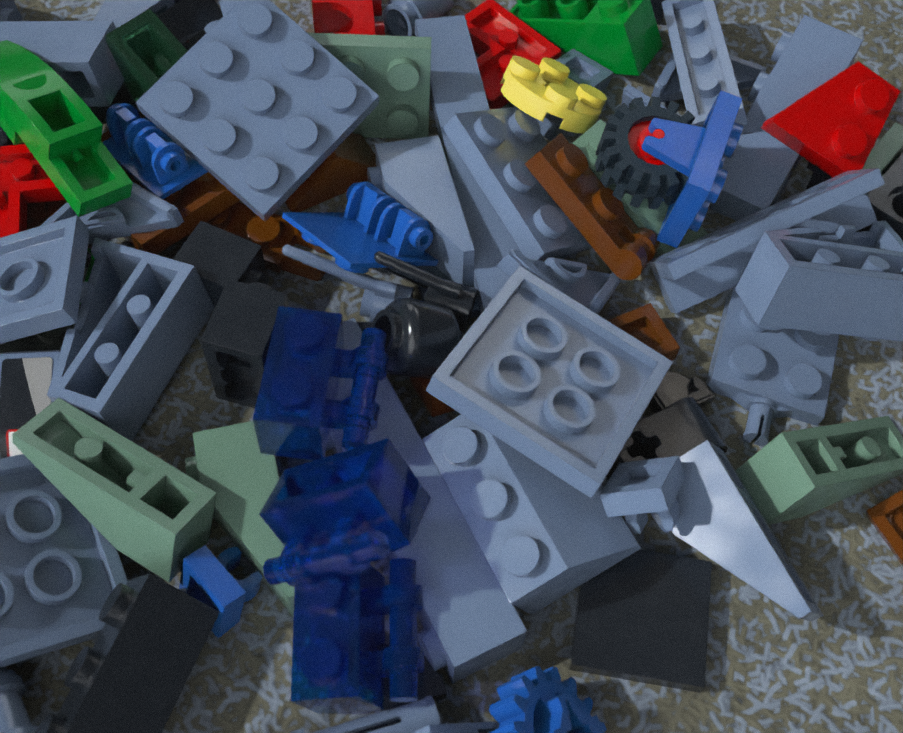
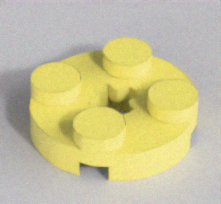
[500,56,607,134]

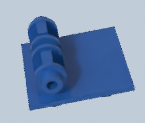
[103,103,208,199]
[282,181,438,274]

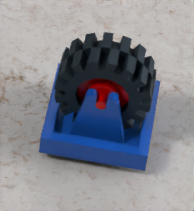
[595,90,744,248]

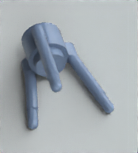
[282,244,414,337]

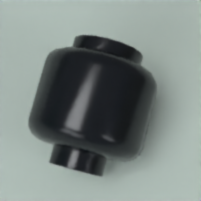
[369,298,463,379]

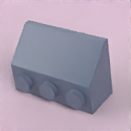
[422,414,641,615]

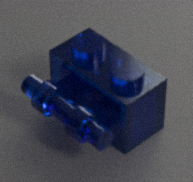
[253,306,389,462]
[259,438,431,587]
[291,556,425,714]

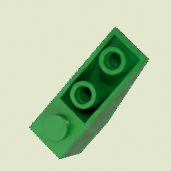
[509,0,663,76]

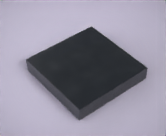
[569,549,712,693]

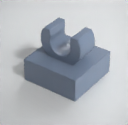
[599,456,686,534]

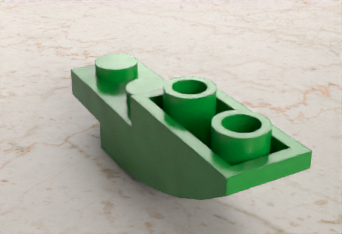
[0,40,133,217]

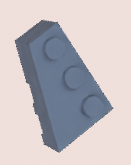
[735,221,903,342]
[47,237,215,441]

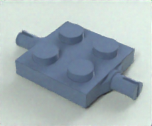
[706,286,839,446]

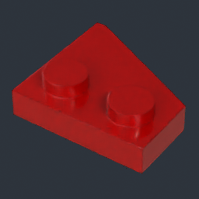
[761,61,901,177]

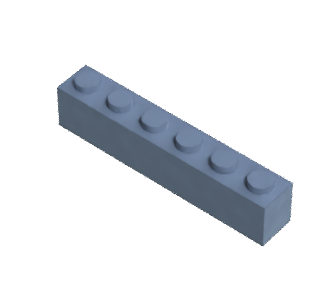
[284,318,527,684]

